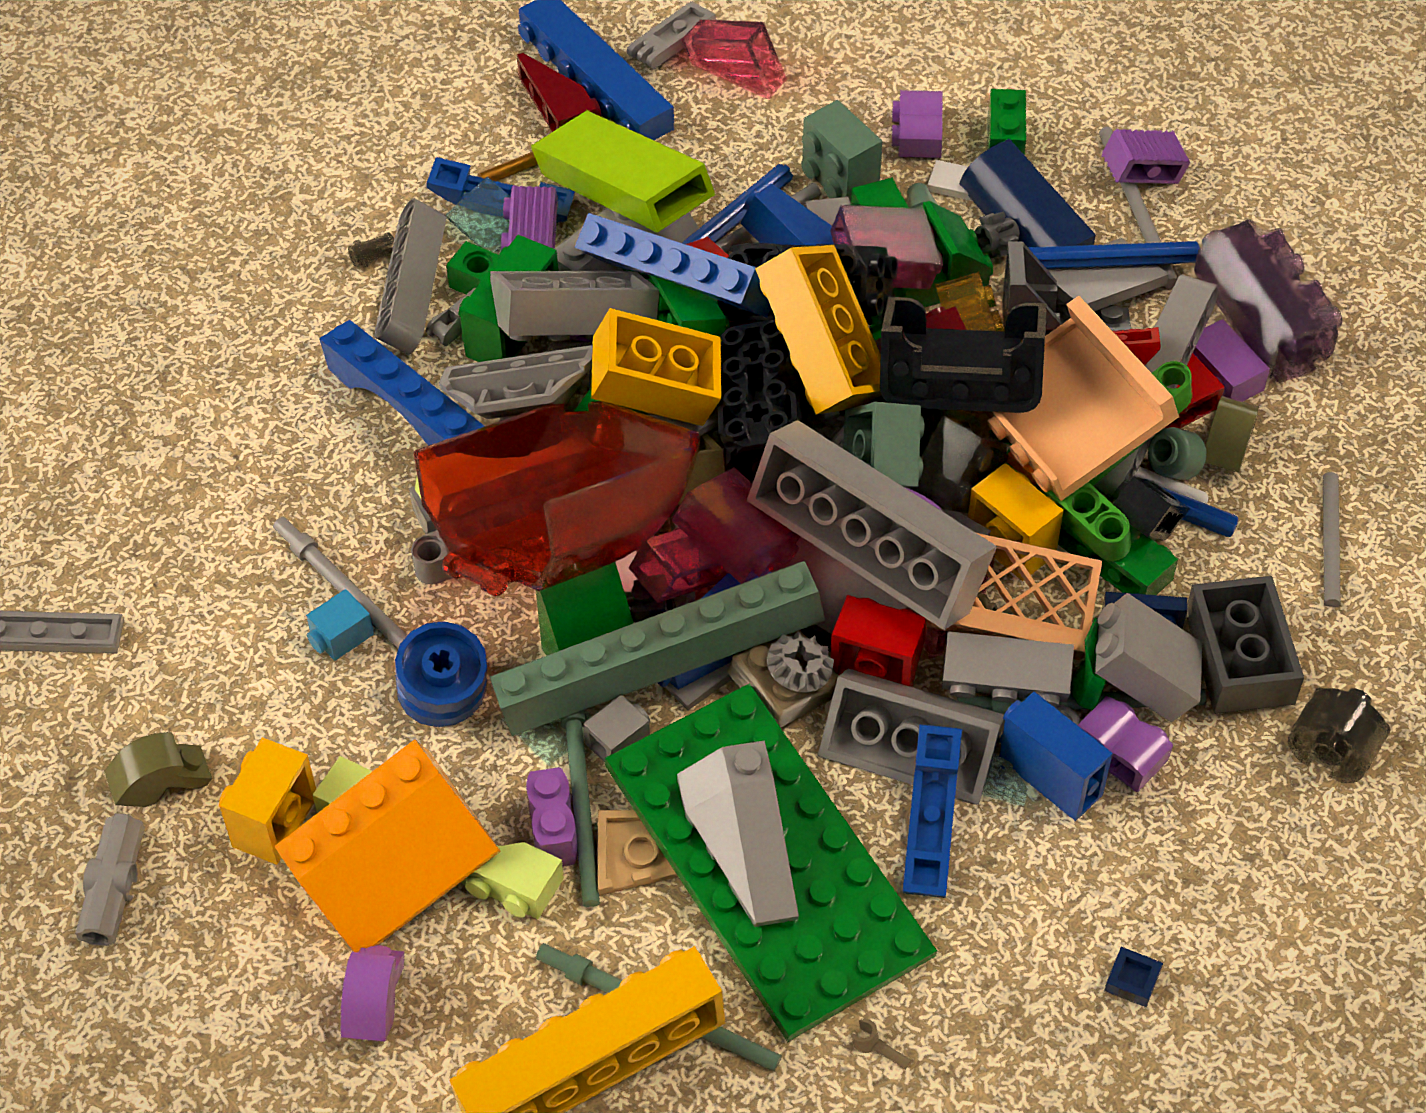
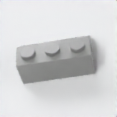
[942,632,1074,707]

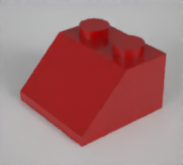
[831,595,927,687]

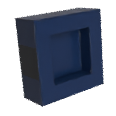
[1104,947,1163,1008]

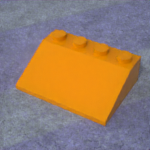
[274,739,501,952]

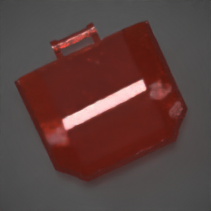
[414,401,700,596]

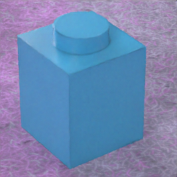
[306,589,374,661]

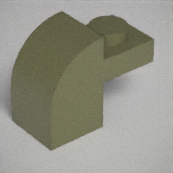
[1205,396,1259,473]
[104,732,212,807]

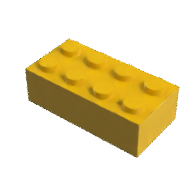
[755,245,881,415]

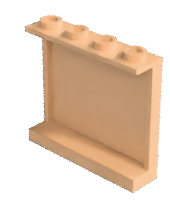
[975,296,1179,501]

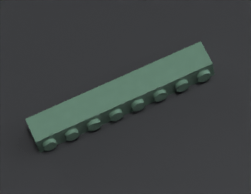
[490,561,825,736]

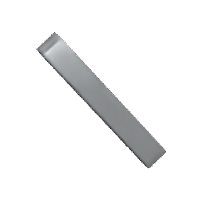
[1093,274,1219,497]

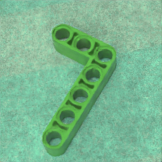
[1039,361,1192,561]

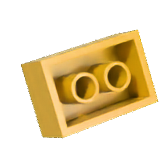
[591,308,721,426]

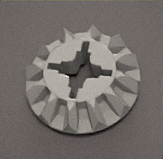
[767,631,834,692]

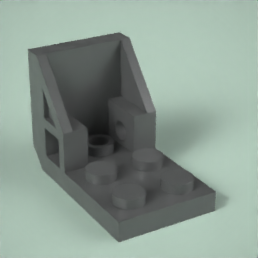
[1002,241,1131,336]

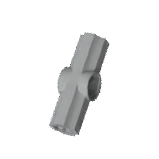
[75,813,145,946]

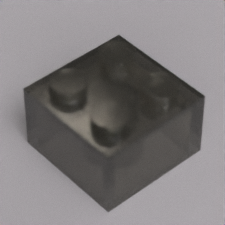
[909,416,1010,513]

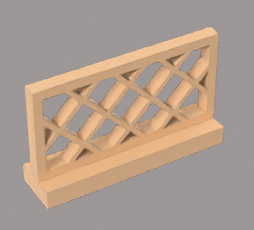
[926,532,1102,660]

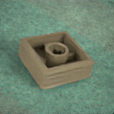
[727,630,839,728]

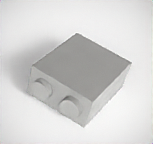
[1095,593,1202,723]

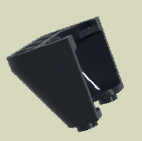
[880,297,1047,413]

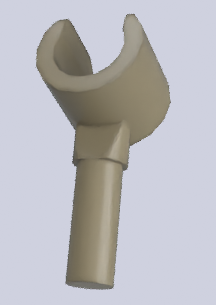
[851,1018,911,1069]

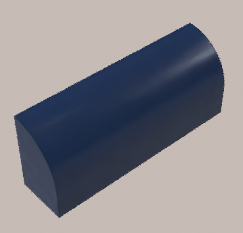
[959,139,1096,247]

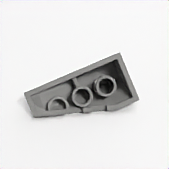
[677,741,799,927]

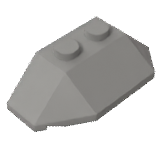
[439,345,593,421]

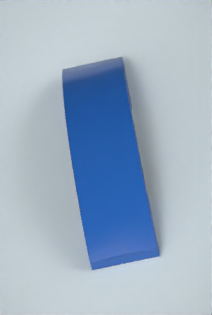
[426,157,575,223]
[902,724,962,898]

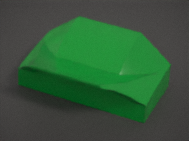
[1070,618,1107,710]

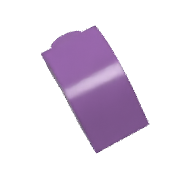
[341,945,404,1042]

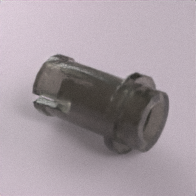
[348,232,394,268]

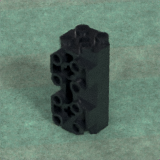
[723,243,898,325]
[717,318,808,488]

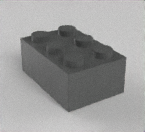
[1186,576,1304,714]

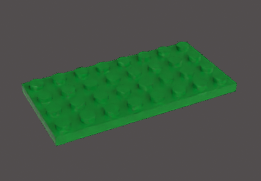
[605,684,937,1042]

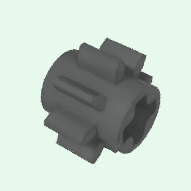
[974,211,1020,259]

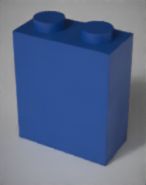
[999,692,1113,821]

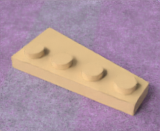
[598,810,678,896]

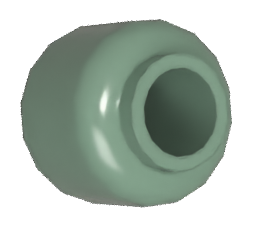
[1148,427,1206,480]

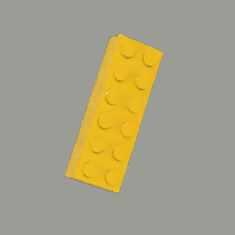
[449,946,725,1113]

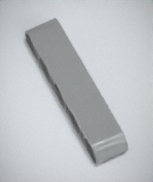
[374,198,446,354]

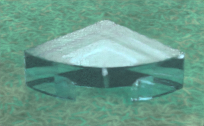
[983,755,1027,807]

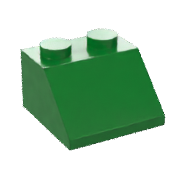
[921,201,993,302]

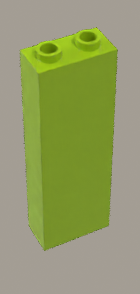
[531,111,716,233]

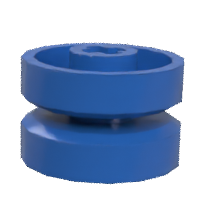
[395,621,487,727]

